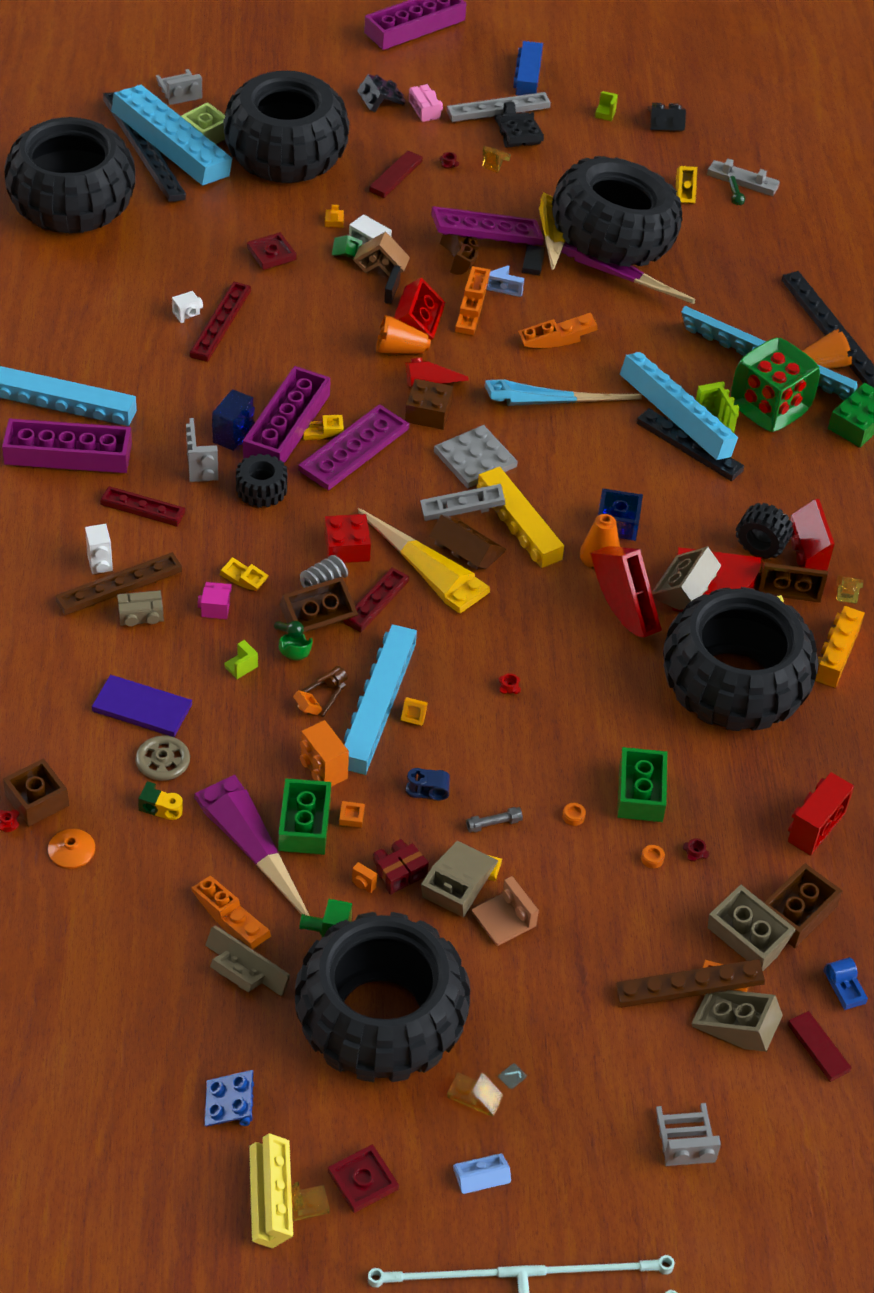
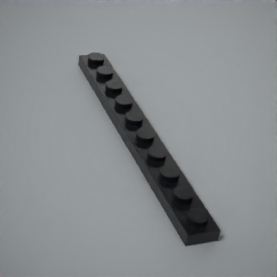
[103,92,186,202]
[781,271,874,388]

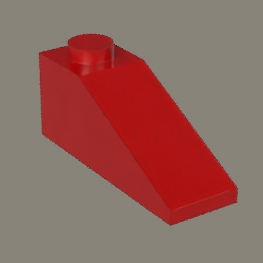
[405,357,469,387]

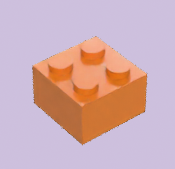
[300,720,349,787]

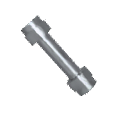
[466,807,523,832]

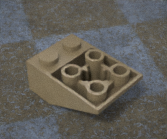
[421,841,498,918]

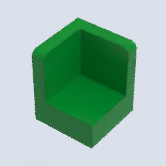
[332,235,362,259]

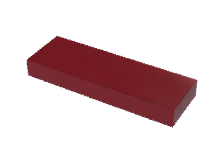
[788,1011,852,1082]

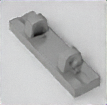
[707,158,780,196]
[420,484,506,521]

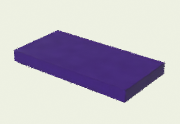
[92,674,192,737]

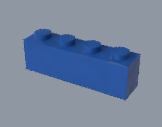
[513,41,543,96]

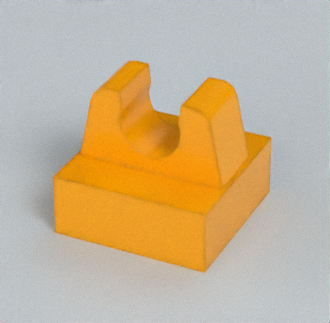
[325,204,344,228]
[401,697,428,726]

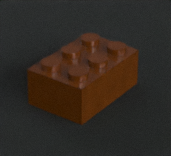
[764,863,842,948]

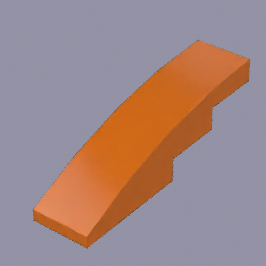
[455,266,491,336]

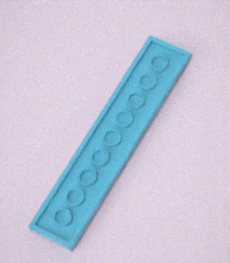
[681,306,858,401]

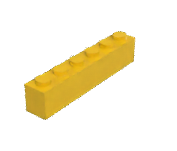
[477,466,564,568]

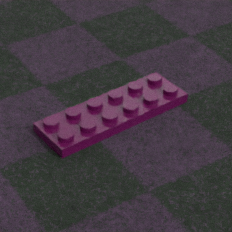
[431,206,544,245]
[298,404,409,491]

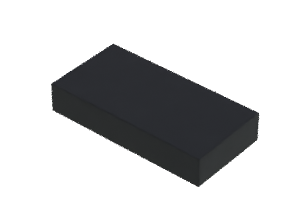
[522,244,546,275]
[384,265,401,304]

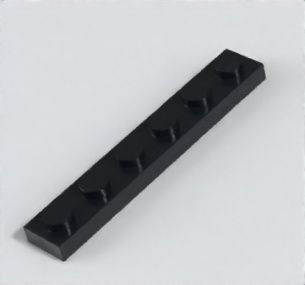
[637,408,744,481]

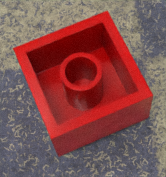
[324,514,371,563]

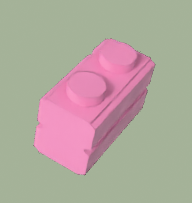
[409,84,443,122]

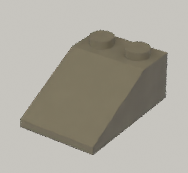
[692,990,783,1052]

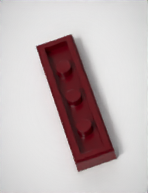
[369,150,423,198]
[100,486,185,526]
[344,567,409,632]

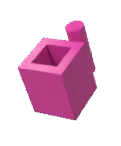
[198,582,232,619]

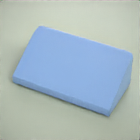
[453,1153,511,1194]

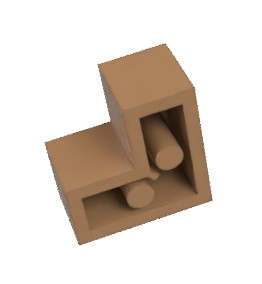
[354,231,410,277]

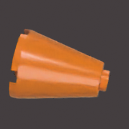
[376,315,431,354]
[802,329,852,369]
[580,514,620,569]

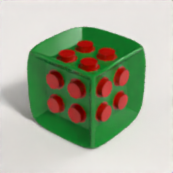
[731,337,820,432]

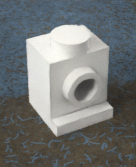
[172,291,203,323]

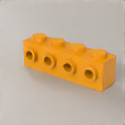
[815,606,865,688]

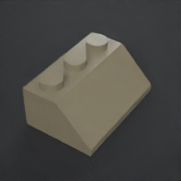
[652,547,721,610]
[707,885,795,971]

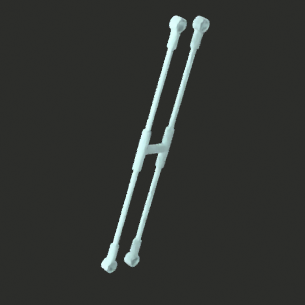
[368,1255,677,1293]

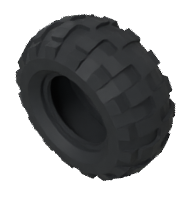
[552,156,682,267]

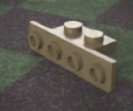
[205,926,290,996]

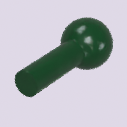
[728,176,745,205]
[274,621,304,638]

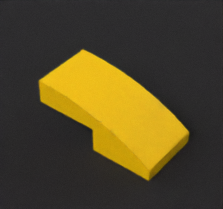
[303,415,344,440]
[220,557,269,591]

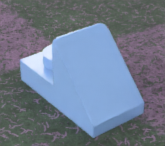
[486,266,524,297]

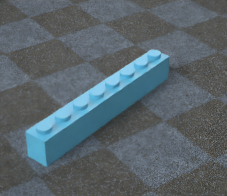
[620,352,738,460]
[0,366,137,426]
[344,624,417,775]

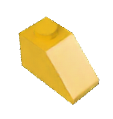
[676,166,697,203]

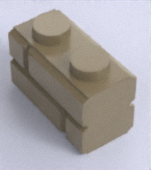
[117,590,164,626]

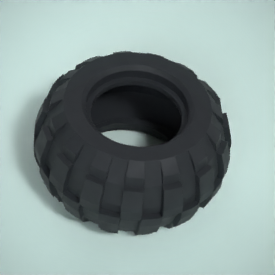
[224,70,349,183]
[4,117,136,233]
[663,587,818,731]
[295,912,470,1082]

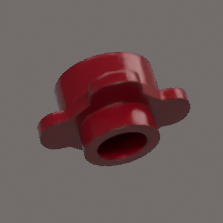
[439,152,459,168]
[683,838,709,862]

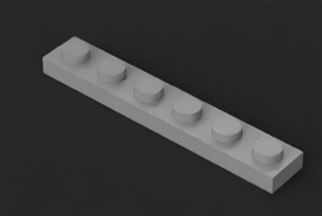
[447,92,551,122]

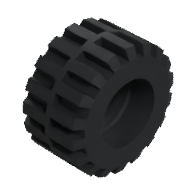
[236,454,287,508]
[736,503,793,559]

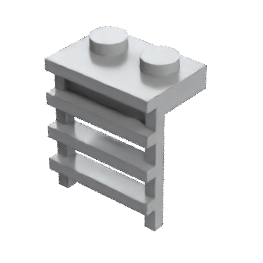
[156,69,203,105]
[186,418,218,482]
[656,1103,721,1166]

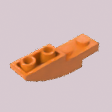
[518,312,598,348]
[192,875,271,949]

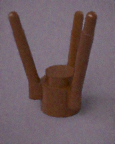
[302,666,348,717]

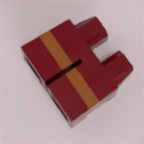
[373,839,429,895]

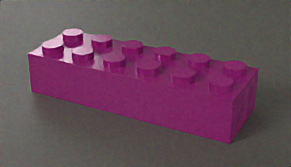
[364,0,466,50]
[243,366,330,463]
[2,418,132,473]

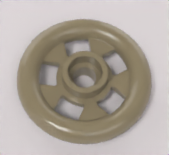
[136,736,190,781]

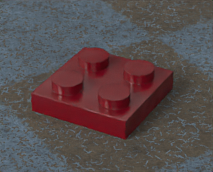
[247,232,297,270]
[328,1144,399,1213]

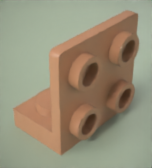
[472,876,539,946]

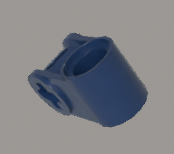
[405,768,450,800]

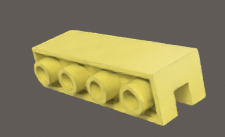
[249,1133,293,1248]

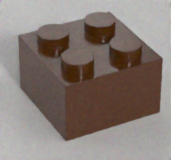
[405,379,453,430]
[3,758,69,827]

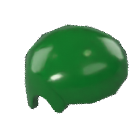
[279,634,313,660]

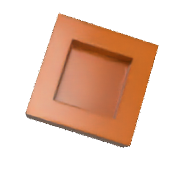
[293,690,323,715]
[339,801,365,828]
[352,862,377,893]

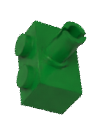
[299,899,352,937]

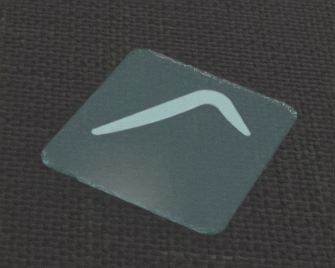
[498,1064,527,1089]

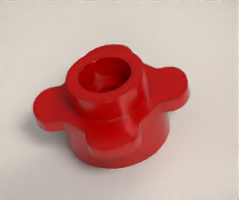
[499,673,521,694]
[0,810,19,832]

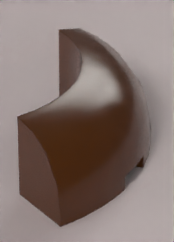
[440,234,479,275]

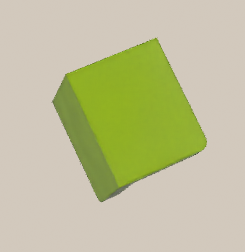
[595,91,618,121]
[225,640,258,679]

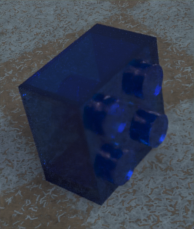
[212,389,255,451]
[598,488,643,541]

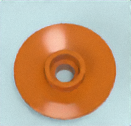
[48,829,95,869]

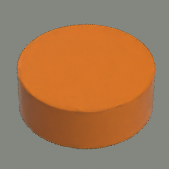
[562,803,586,826]
[641,845,665,868]

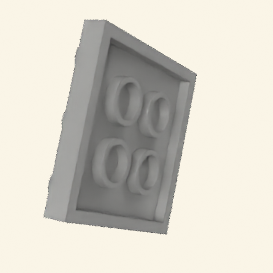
[434,425,518,489]

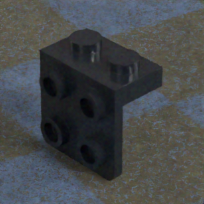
[357,74,406,112]
[647,103,686,131]

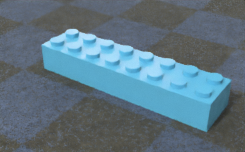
[111,85,233,185]

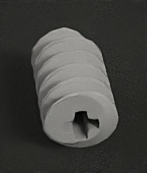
[300,555,348,588]

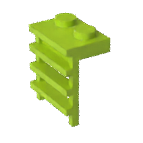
[696,381,739,433]

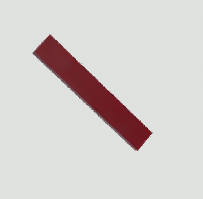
[190,281,251,362]

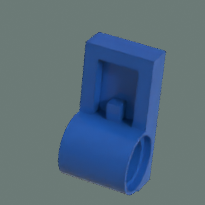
[823,957,868,1010]

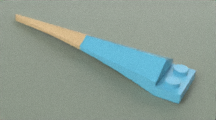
[485,380,642,406]

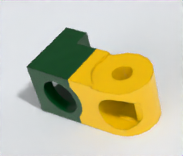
[138,781,183,820]

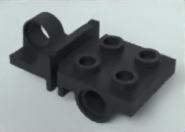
[495,102,544,147]

